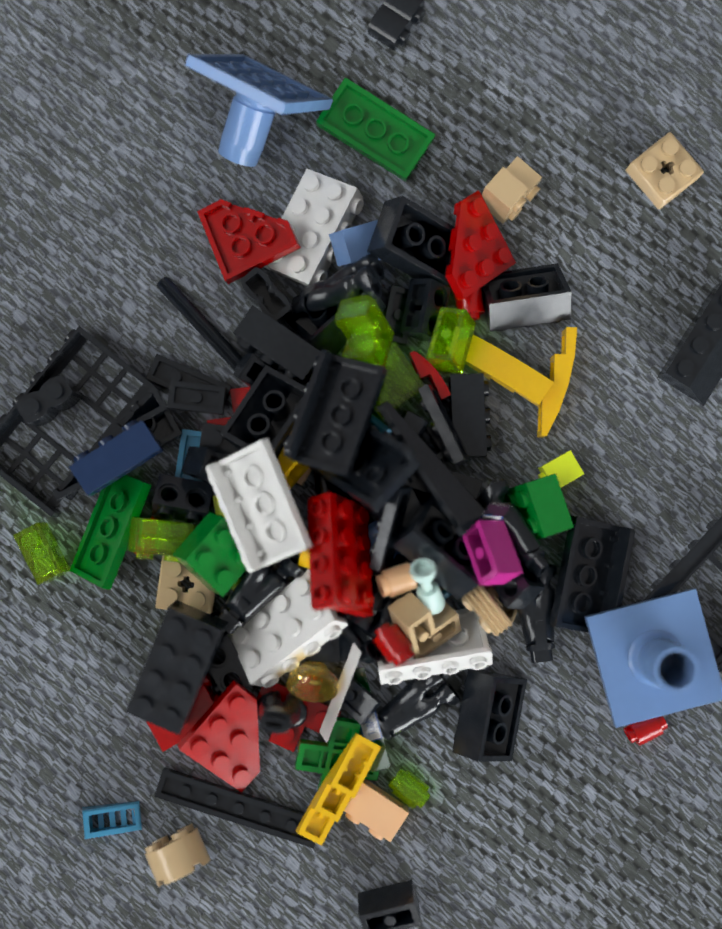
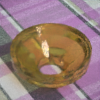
[287,661,338,702]

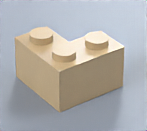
[482,156,542,224]
[388,592,462,659]

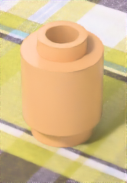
[376,562,417,598]

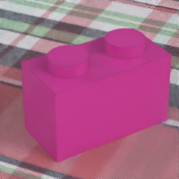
[462,520,523,586]

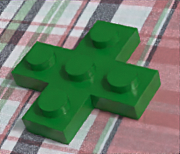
[295,717,379,791]

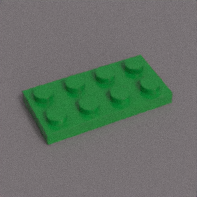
[316,77,436,182]
[69,475,152,590]

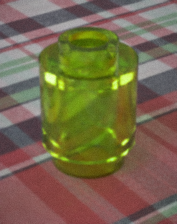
[388,768,430,809]

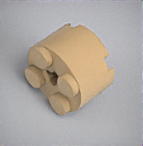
[145,823,211,887]

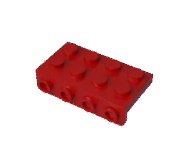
[307,492,374,618]

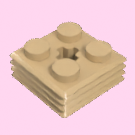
[626,132,704,209]
[155,553,215,614]
[461,585,518,636]

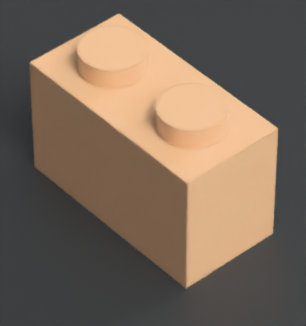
[344,779,409,842]

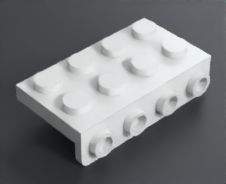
[264,169,364,287]
[206,438,313,573]
[228,569,348,688]
[377,608,492,685]

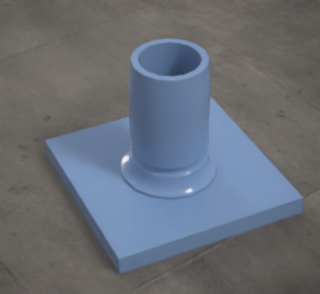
[185,54,333,167]
[584,588,722,728]

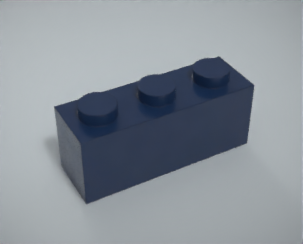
[69,420,164,496]

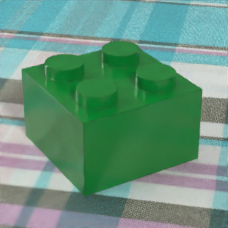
[504,473,574,539]
[172,512,246,597]

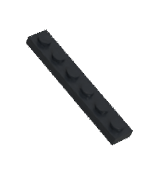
[154,767,315,849]

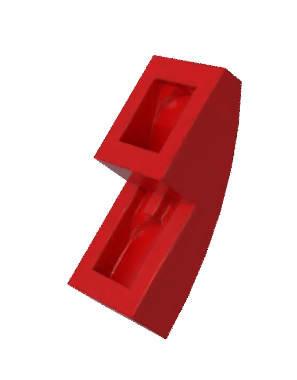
[409,351,451,401]

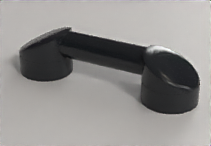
[335,610,384,664]

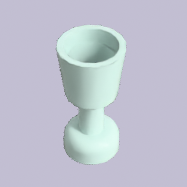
[409,558,445,615]

